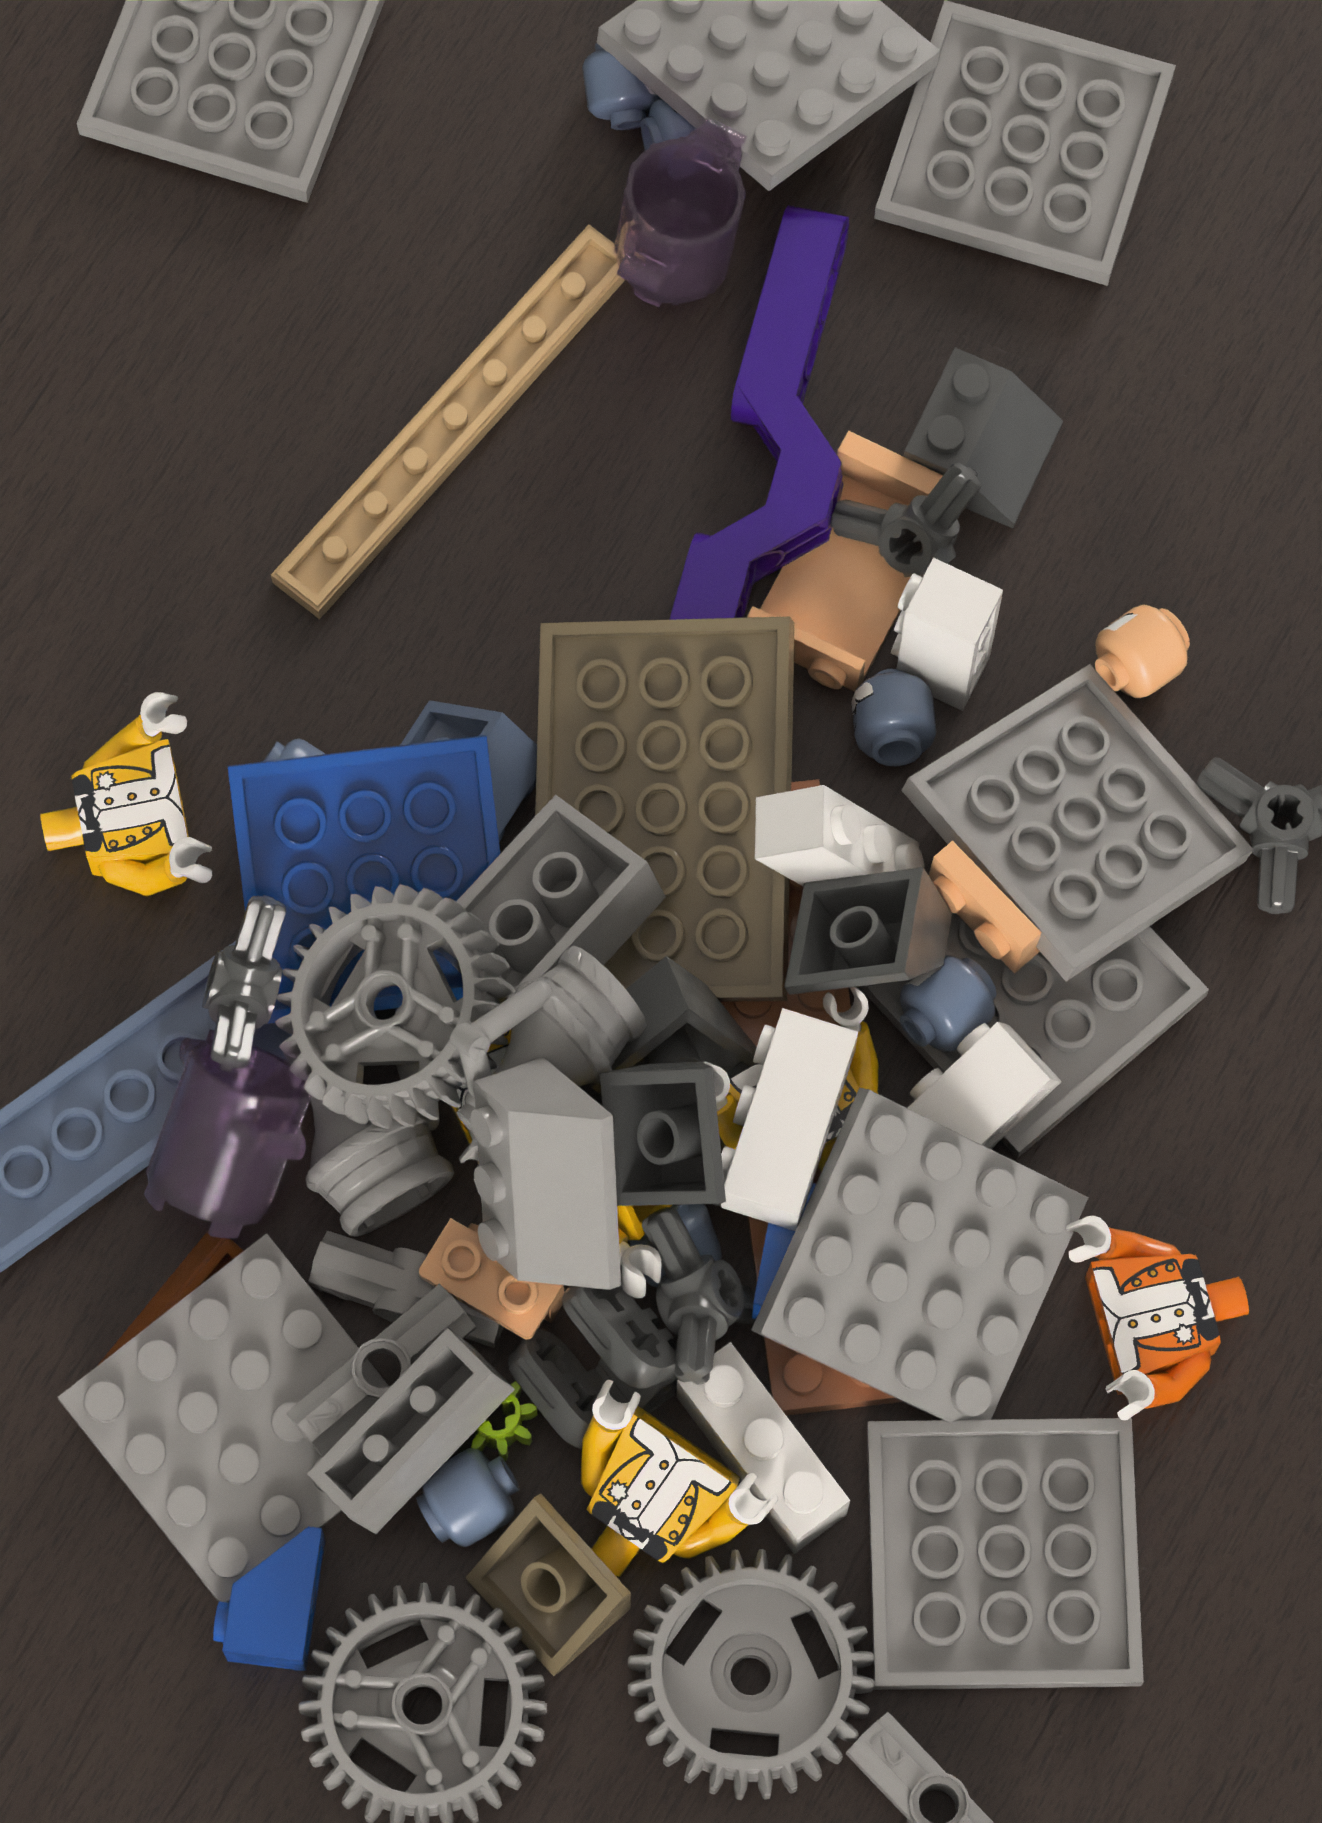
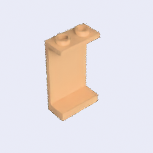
[747,430,943,692]

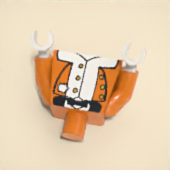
[1066,1216,1249,1420]

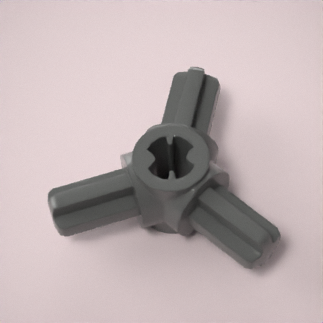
[831,463,981,577]
[1196,757,1322,914]
[202,895,287,1072]
[642,1207,756,1385]

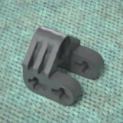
[507,1286,678,1449]

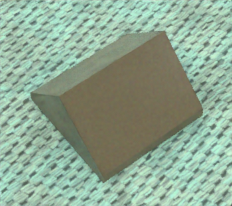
[465,1494,631,1676]

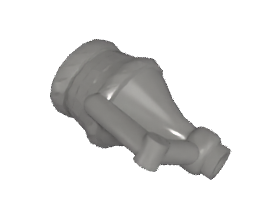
[450,946,647,1133]
[283,1052,454,1237]

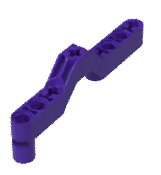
[669,205,849,620]

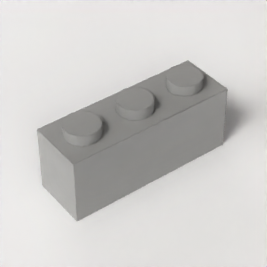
[307,1328,515,1534]

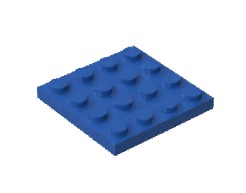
[227,735,500,1024]

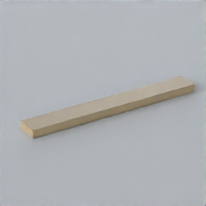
[271,224,636,620]

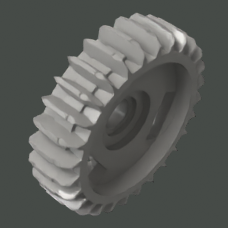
[275,884,515,1129]
[628,1549,875,1800]
[299,1582,547,1823]

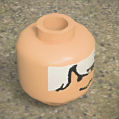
[1095,605,1190,698]

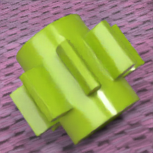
[471,1381,538,1461]

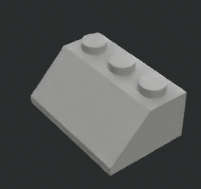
[437,794,666,1004]
[470,1057,621,1290]

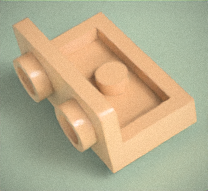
[929,840,1042,974]
[419,1218,564,1340]

